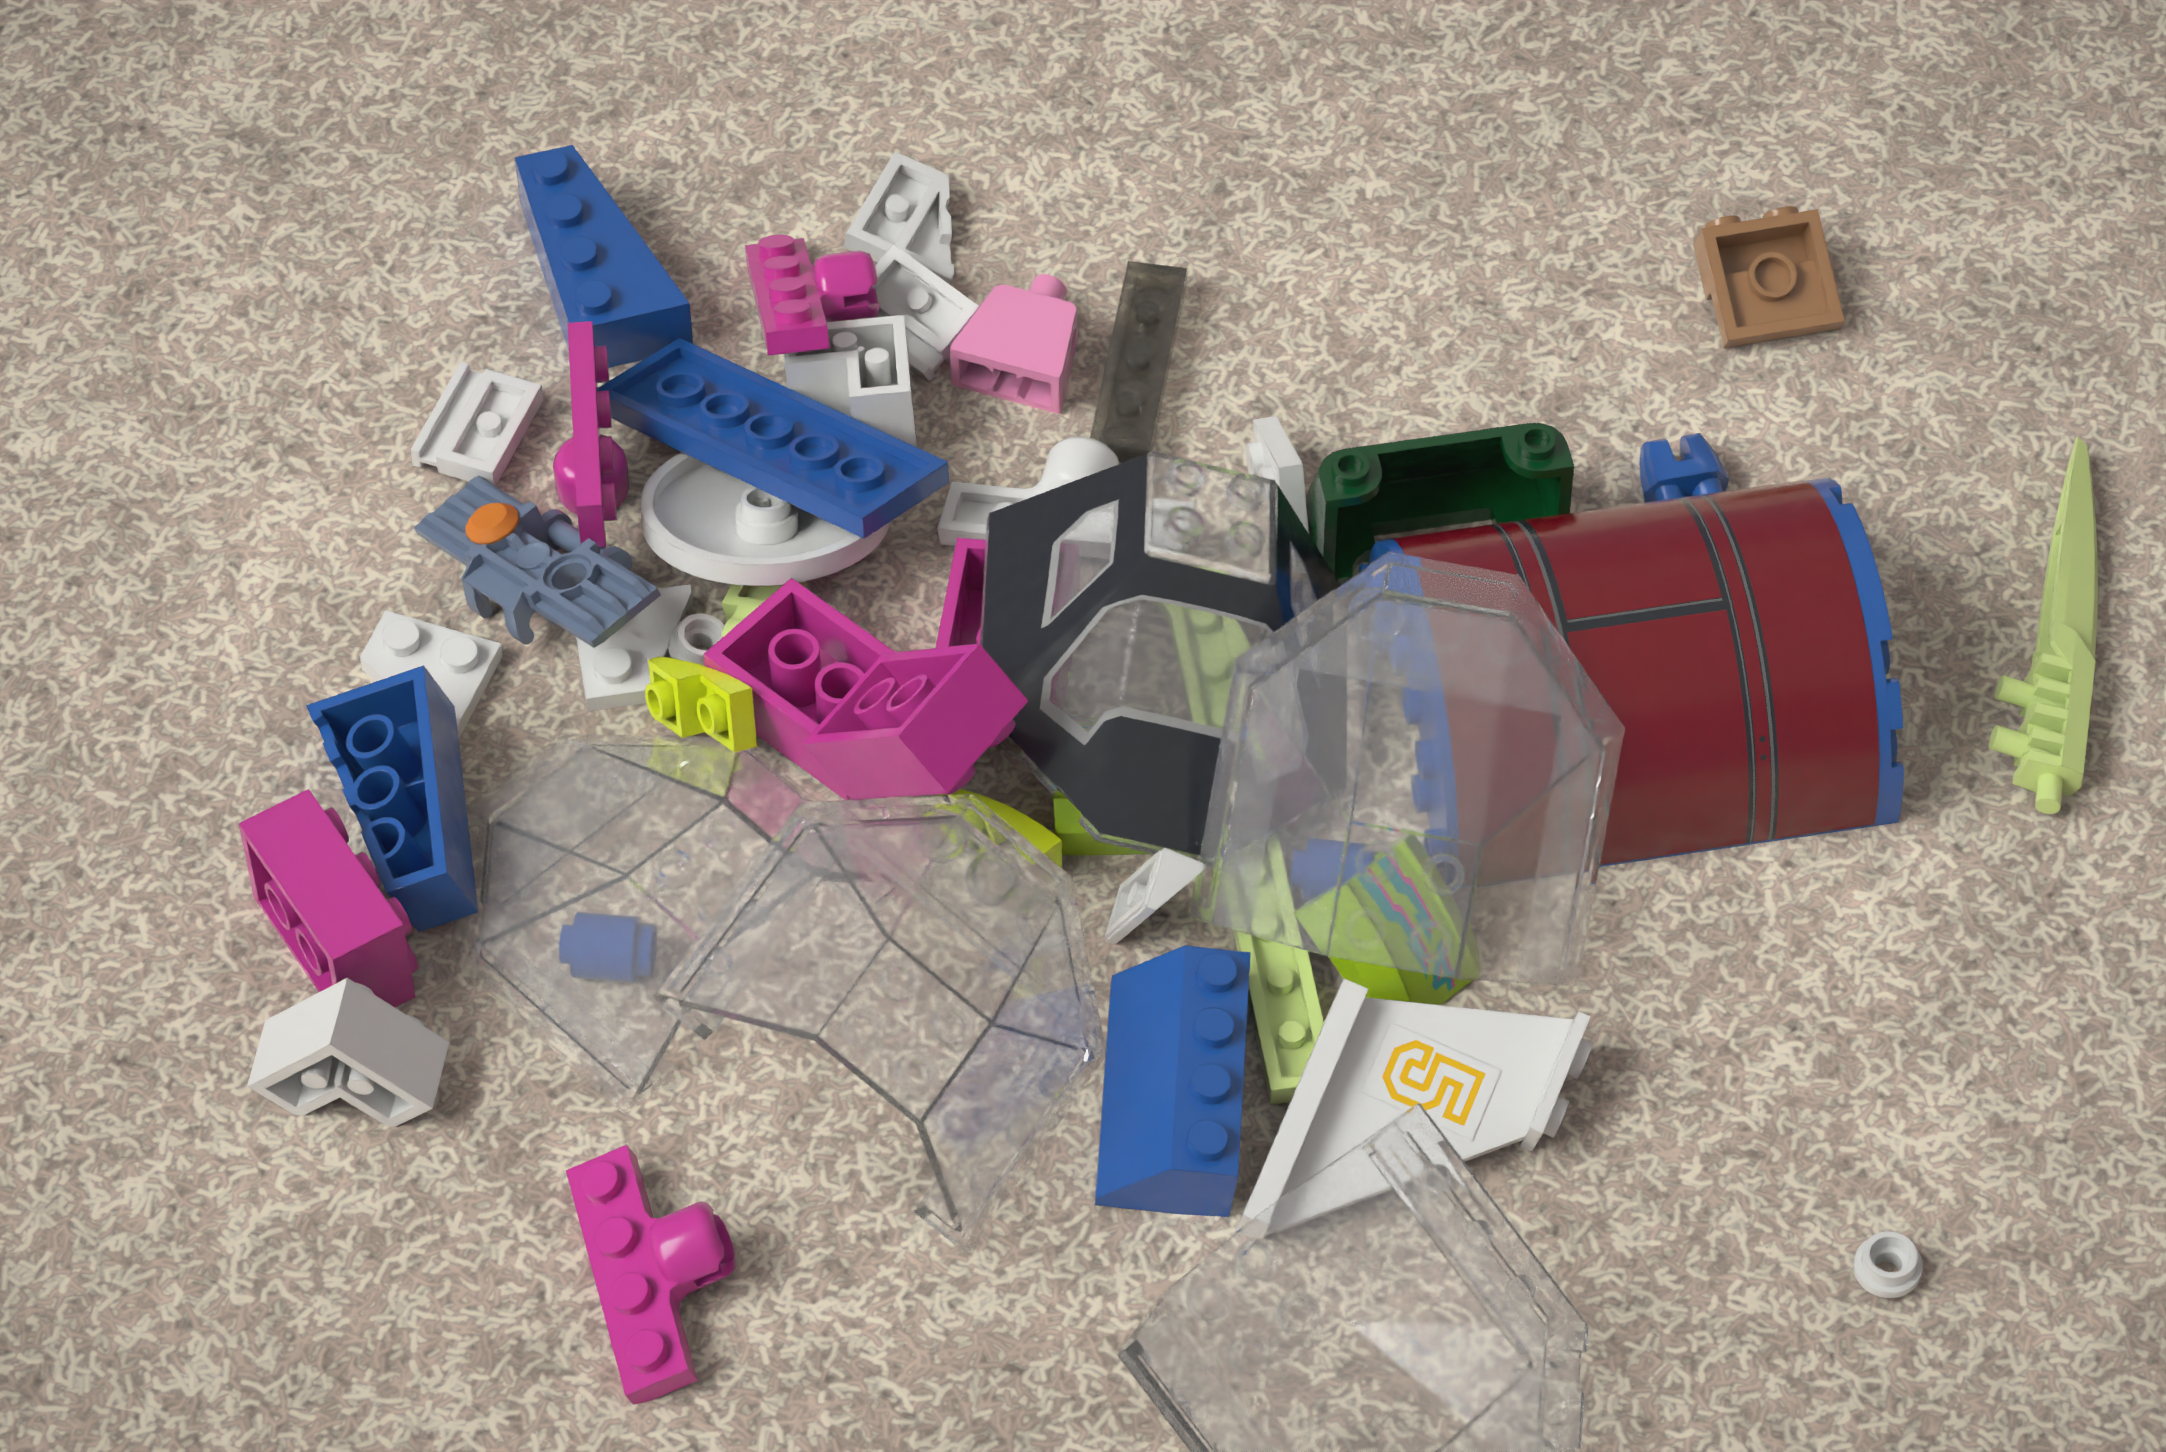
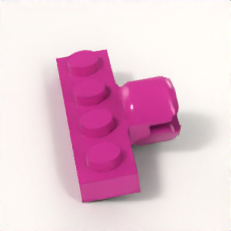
[745,234,880,356]
[553,321,629,547]
[566,1144,736,1405]

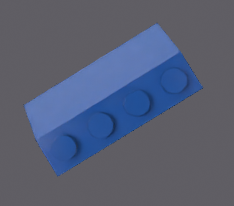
[1095,945,1251,1217]

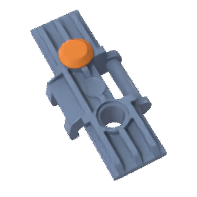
[414,476,661,648]

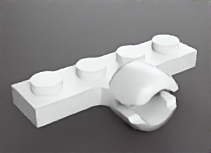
[937,436,1195,564]

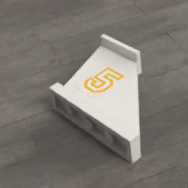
[1234,979,1593,1243]

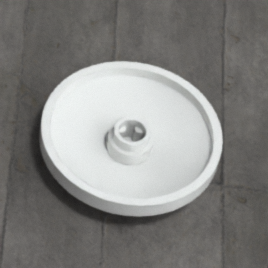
[640,452,891,586]

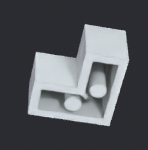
[784,315,917,447]
[247,978,449,1127]

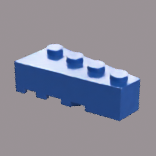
[515,145,693,368]

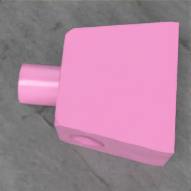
[950,274,1078,414]

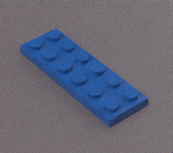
[598,338,949,539]

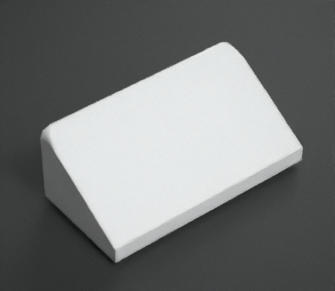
[1105,848,1206,944]

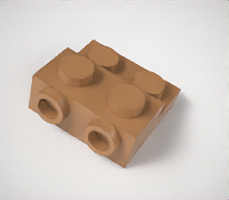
[1693,206,1845,348]

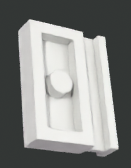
[872,244,980,381]
[411,362,544,486]

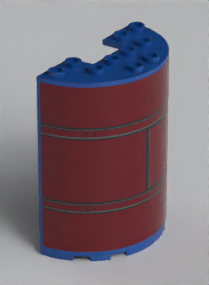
[1359,478,1904,889]

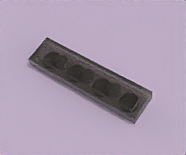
[1090,261,1187,467]

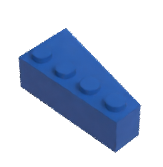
[306,665,479,932]

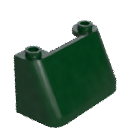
[1306,423,1574,590]

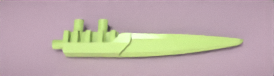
[1988,436,2098,814]

